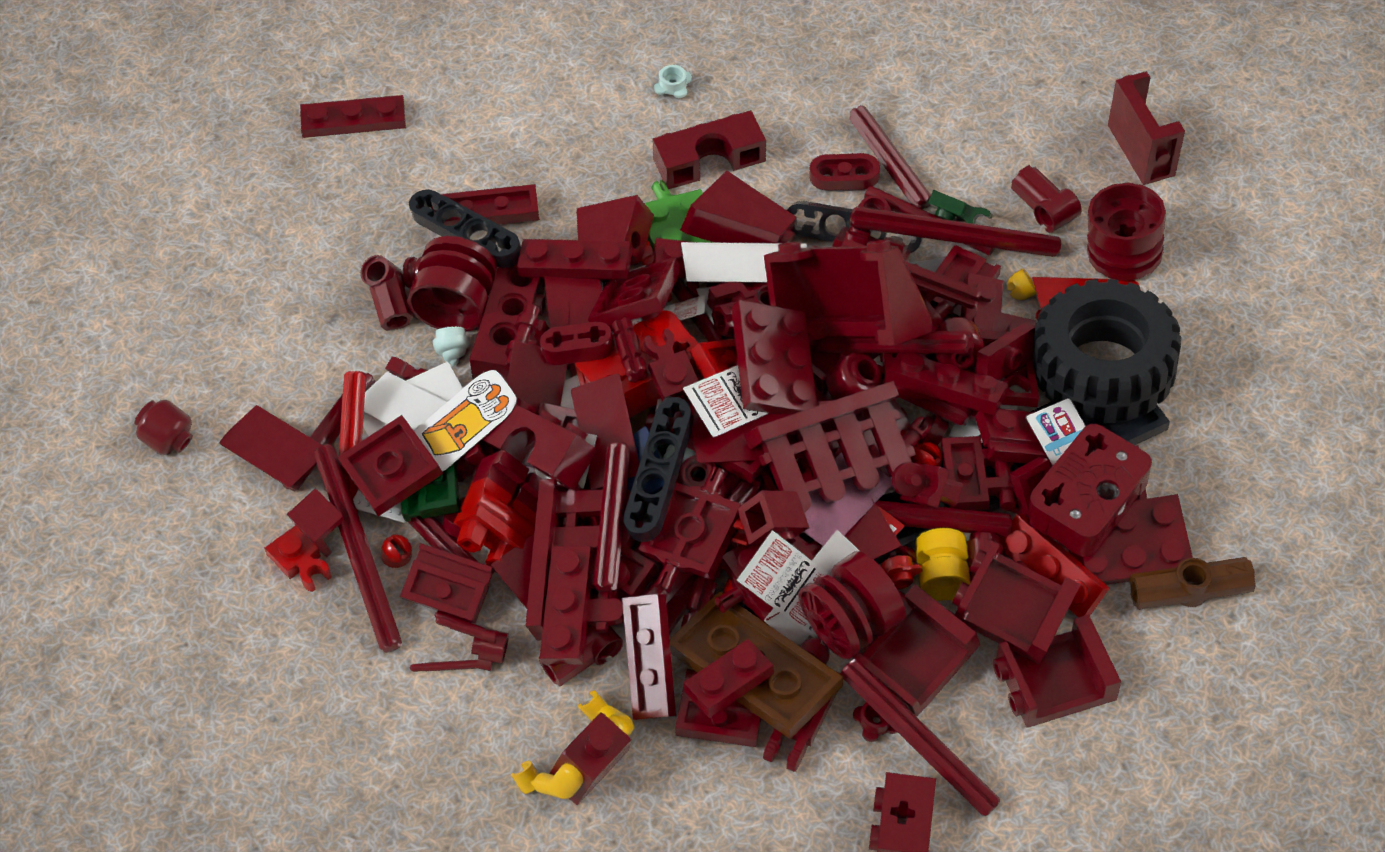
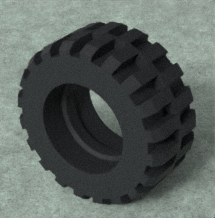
[1032,279,1182,423]

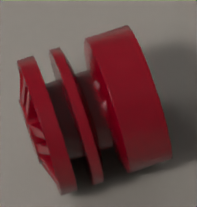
[1087,182,1166,281]
[407,236,498,332]
[798,551,906,660]

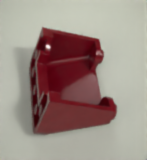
[764,240,933,345]

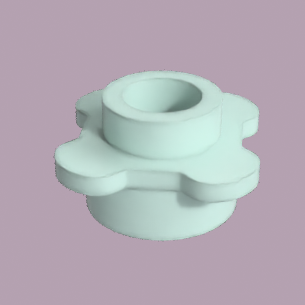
[654,65,692,98]

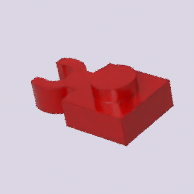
[264,526,332,592]

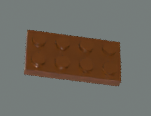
[669,592,843,739]

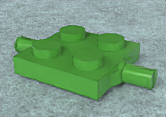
[645,180,714,253]

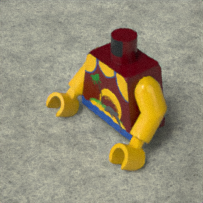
[511,690,634,805]

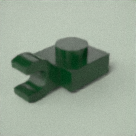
[928,190,993,224]

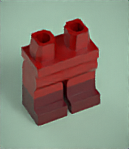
[454,449,542,573]

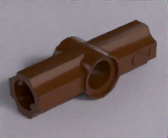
[1129,557,1256,610]

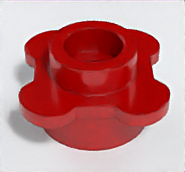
[881,555,923,589]

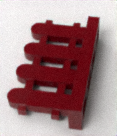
[744,381,916,512]
[525,479,633,641]

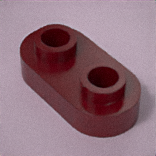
[809,153,880,190]

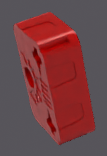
[575,310,699,418]

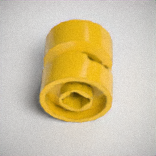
[915,528,971,601]

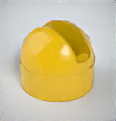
[1007,268,1037,300]

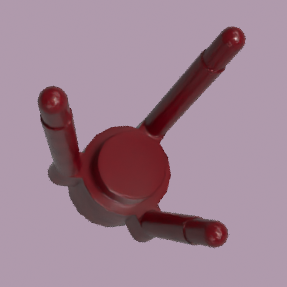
[410,611,509,672]

